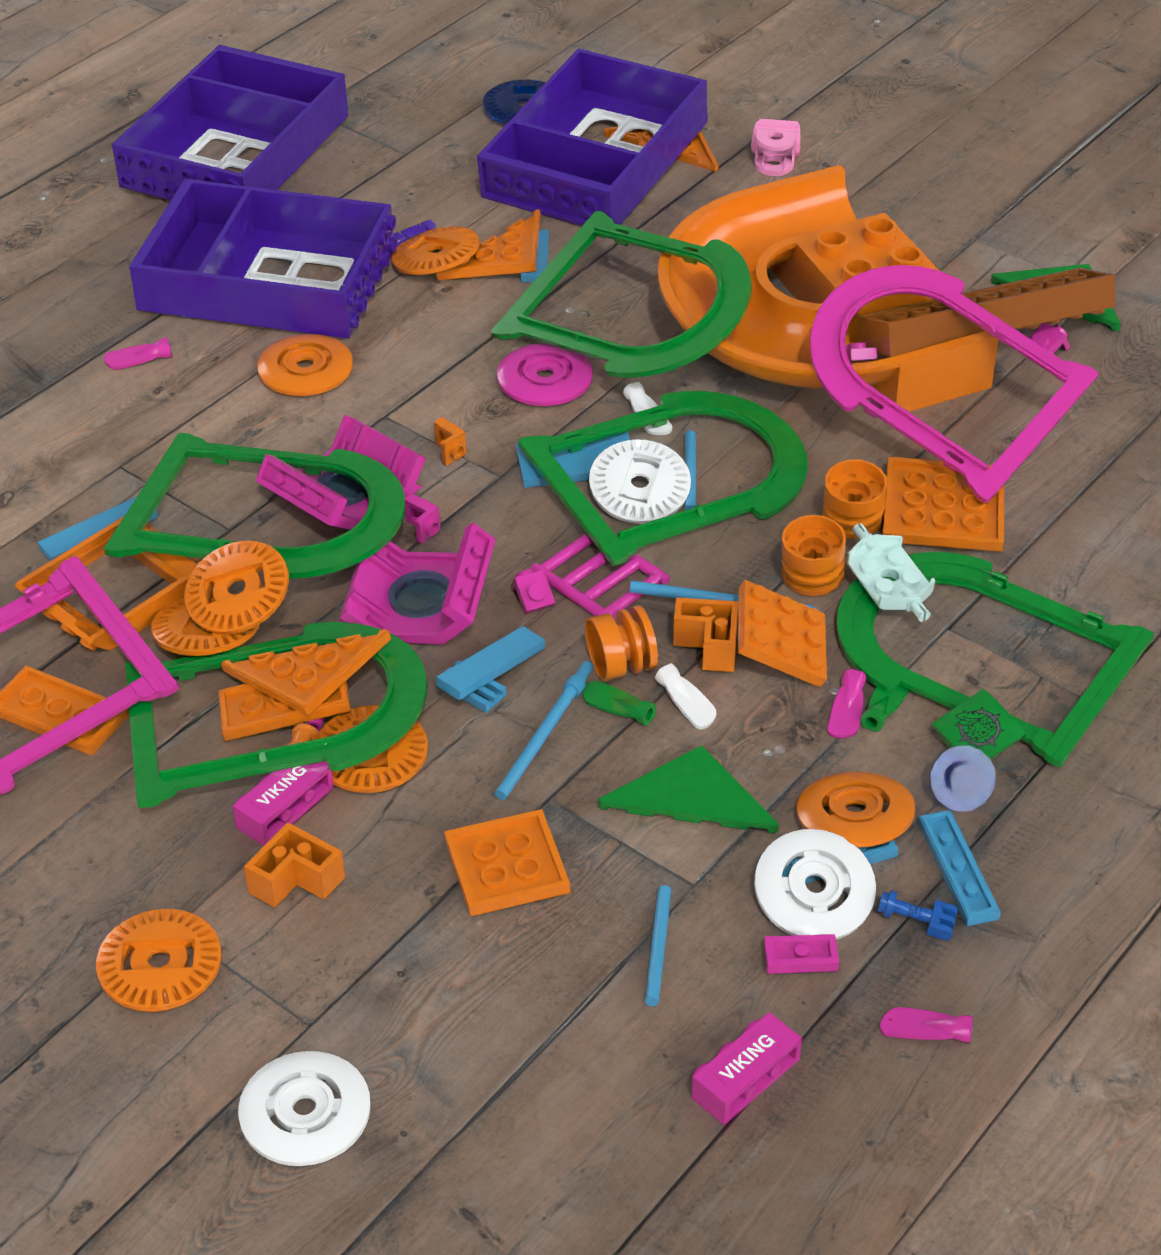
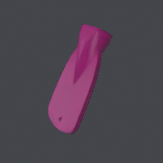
[104,337,173,370]
[827,669,866,738]
[880,1007,973,1043]

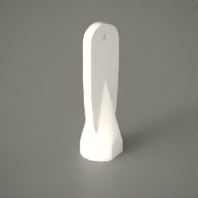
[623,382,672,435]
[655,663,717,730]

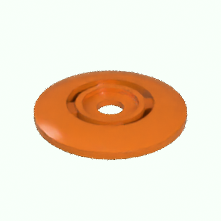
[391,226,480,275]
[257,334,353,396]
[184,540,289,634]
[151,592,260,656]
[319,705,428,793]
[797,771,915,847]
[96,909,222,1012]

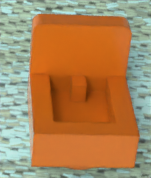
[434,417,467,466]

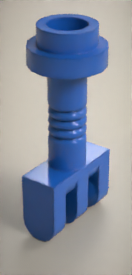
[877,890,958,940]

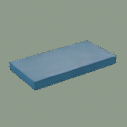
[515,432,630,488]

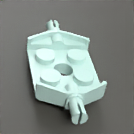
[847,523,935,622]

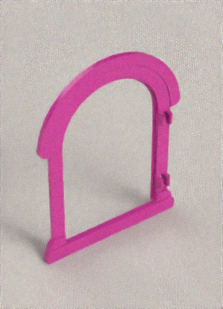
[810,265,1099,504]
[0,556,179,795]

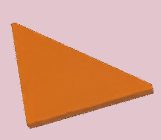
[604,126,719,172]
[436,209,541,280]
[221,629,391,716]

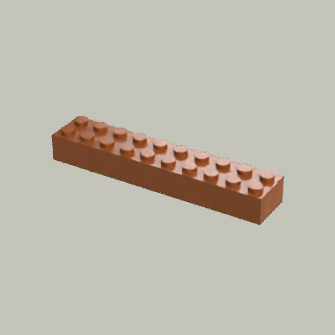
[857,268,1115,358]

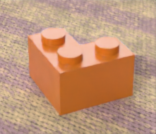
[673,597,738,672]
[244,822,345,908]

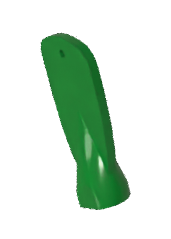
[583,681,656,726]
[860,685,910,732]

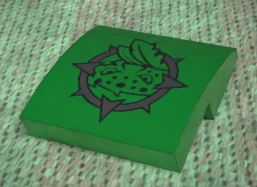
[931,688,1026,773]

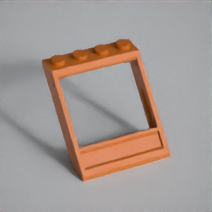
[14,515,201,651]

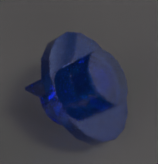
[929,745,996,812]

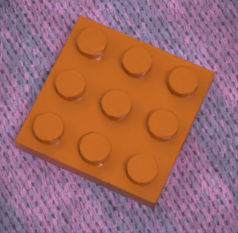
[738,580,827,687]
[444,809,571,917]

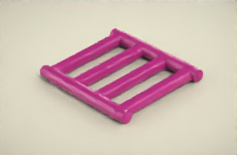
[530,533,671,620]

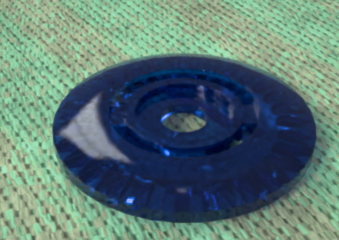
[483,79,546,125]

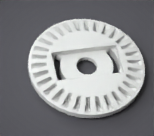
[589,439,691,524]
[754,829,876,939]
[238,1051,371,1166]

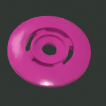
[497,343,593,406]

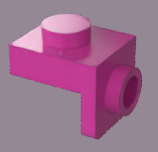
[1029,323,1070,353]
[405,493,440,544]
[511,569,555,615]

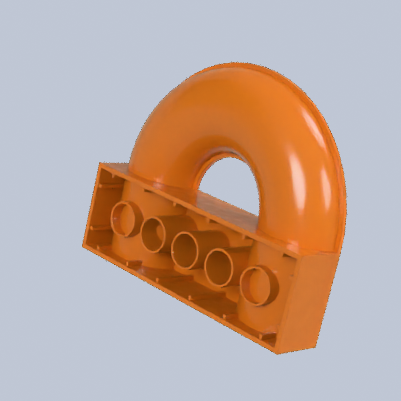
[658,165,999,412]

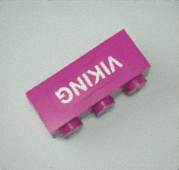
[232,761,334,846]
[691,1012,802,1125]

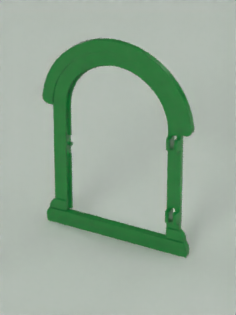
[491,211,752,378]
[518,391,808,566]
[104,433,406,579]
[836,552,1154,767]
[125,622,428,808]

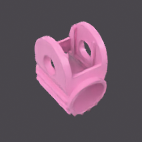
[751,119,800,176]

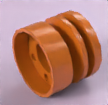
[822,459,887,539]
[781,515,846,597]
[585,605,658,681]

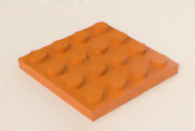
[883,457,1004,552]

